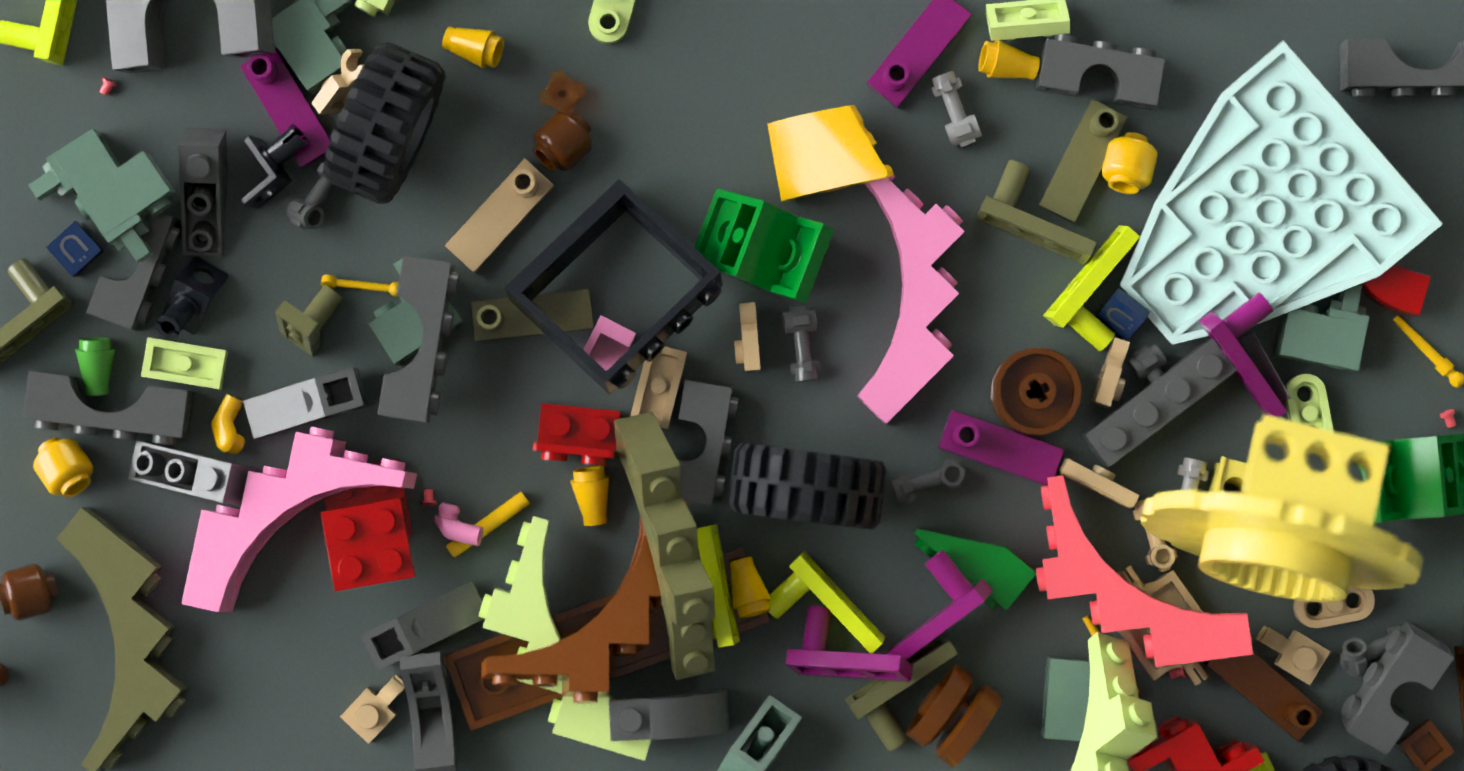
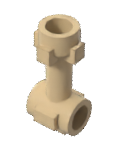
[1132,497,1178,572]

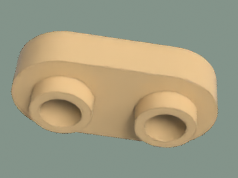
[1293,587,1375,628]

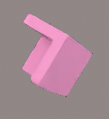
[583,315,637,371]

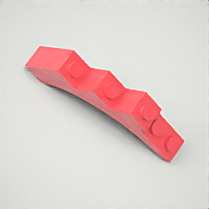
[1036,475,1253,667]

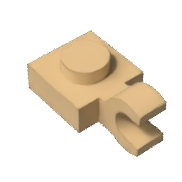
[312,49,365,114]
[1256,626,1331,685]
[340,674,405,744]

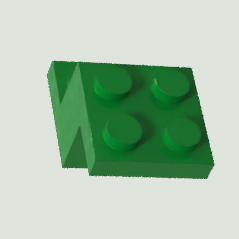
[694,188,835,303]
[1359,433,1464,523]

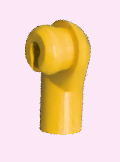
[211,393,245,454]

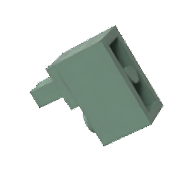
[272,0,352,95]
[29,128,121,220]
[76,151,177,263]
[368,258,465,365]
[1273,284,1370,372]
[1040,656,1090,741]
[717,695,803,771]

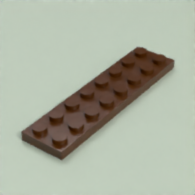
[444,547,770,731]

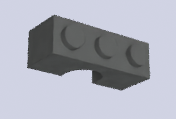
[1036,34,1165,110]
[86,213,182,331]
[678,380,739,506]
[1340,621,1455,755]

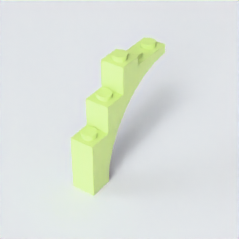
[478,516,651,761]
[1071,632,1157,771]

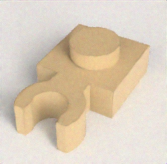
[734,302,761,372]
[1091,337,1130,407]

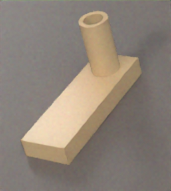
[445,158,554,273]

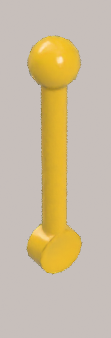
[321,274,399,297]

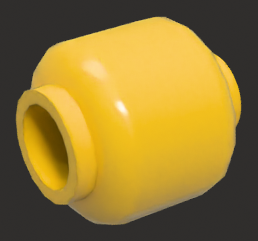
[1102,132,1158,194]
[33,437,94,498]

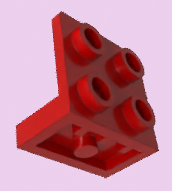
[533,403,621,466]

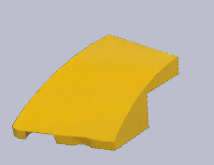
[767,105,894,201]

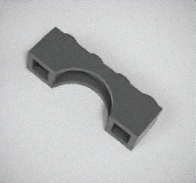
[1340,39,1464,98]
[377,255,460,423]
[1080,339,1237,467]
[23,371,194,445]

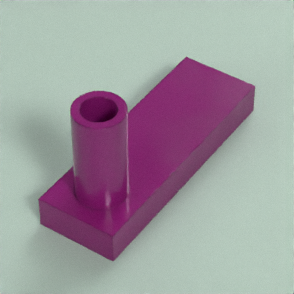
[866,0,972,108]
[240,48,331,169]
[1198,292,1287,418]
[938,410,1064,486]
[886,549,993,659]
[785,606,913,682]

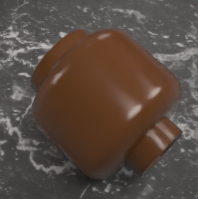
[533,112,592,171]
[0,564,59,621]

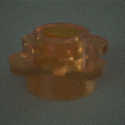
[539,70,586,116]

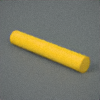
[446,491,530,558]

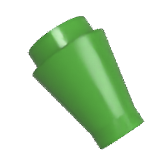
[75,337,115,396]

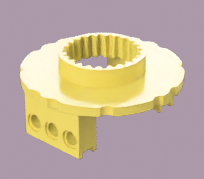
[1141,415,1423,602]

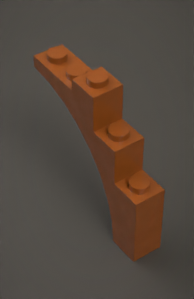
[482,502,688,704]

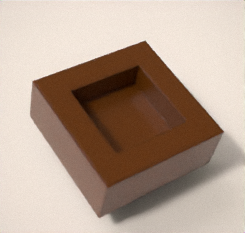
[1396,719,1455,771]

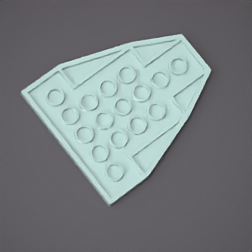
[1120,40,1443,345]

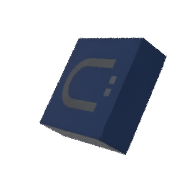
[46,221,104,277]
[1096,288,1151,340]

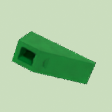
[912,528,1036,610]

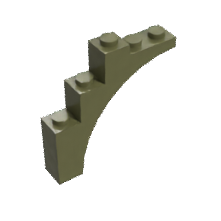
[614,412,716,680]
[57,507,188,771]

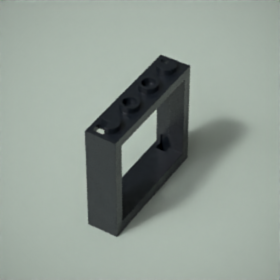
[505,179,723,395]

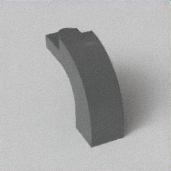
[400,652,459,771]
[609,689,731,741]

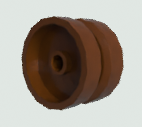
[989,347,1082,436]
[906,664,1003,768]

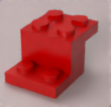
[321,458,416,592]
[1126,716,1265,771]

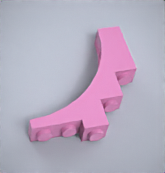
[857,174,965,424]
[181,426,417,612]

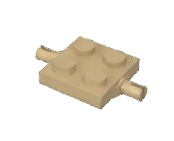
[1118,565,1209,686]

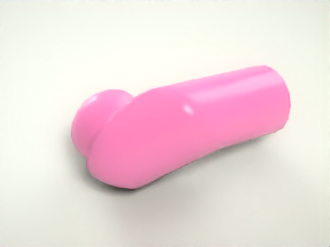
[434,502,483,546]

